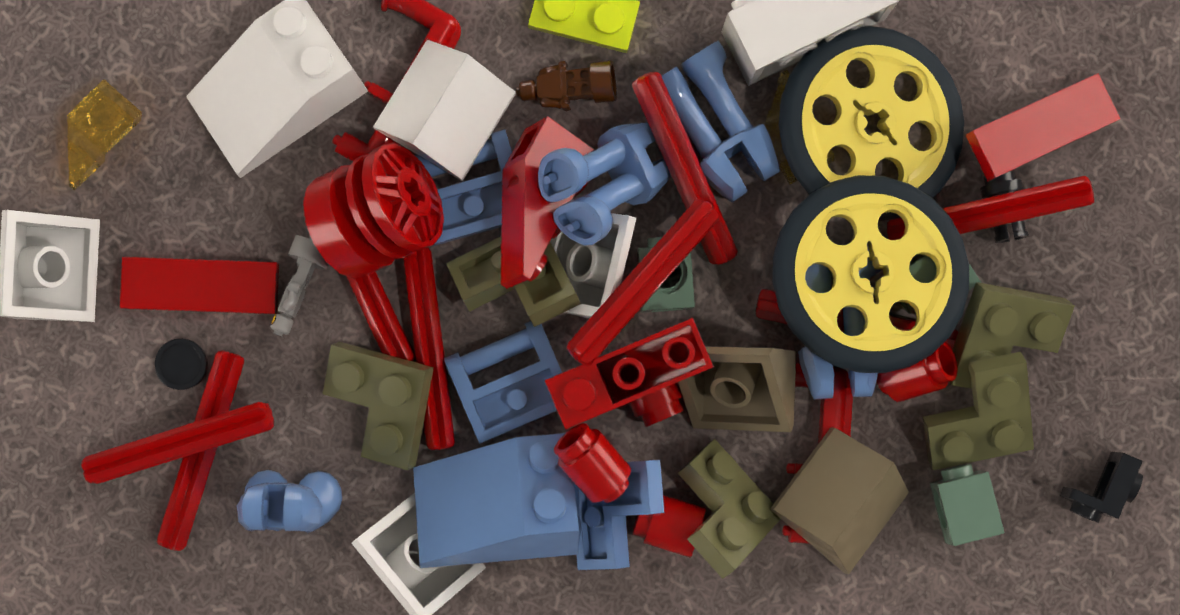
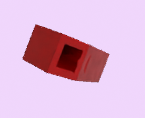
[501,116,594,289]
[545,318,714,430]

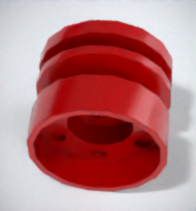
[303,143,444,279]

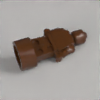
[516,60,617,111]

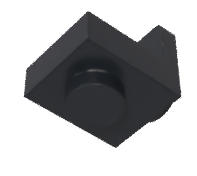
[1060,452,1143,523]

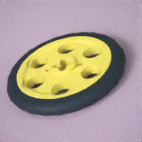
[779,26,964,221]
[772,175,969,373]

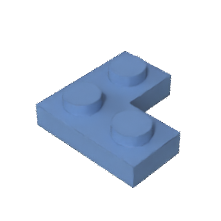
[574,460,665,570]

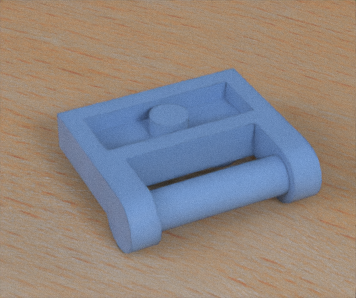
[415,129,512,247]
[444,321,562,444]

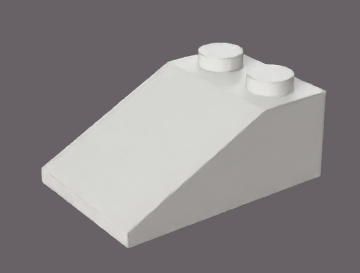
[186,0,368,178]
[721,0,900,86]

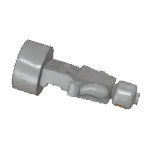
[270,235,328,337]

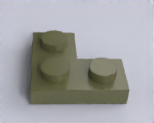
[446,236,581,327]
[949,282,1075,389]
[323,342,434,470]
[923,352,1034,470]
[678,439,781,579]

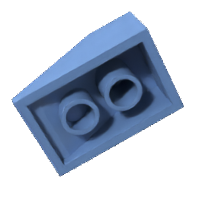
[413,433,579,568]

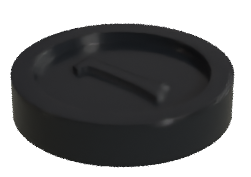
[155,338,208,390]

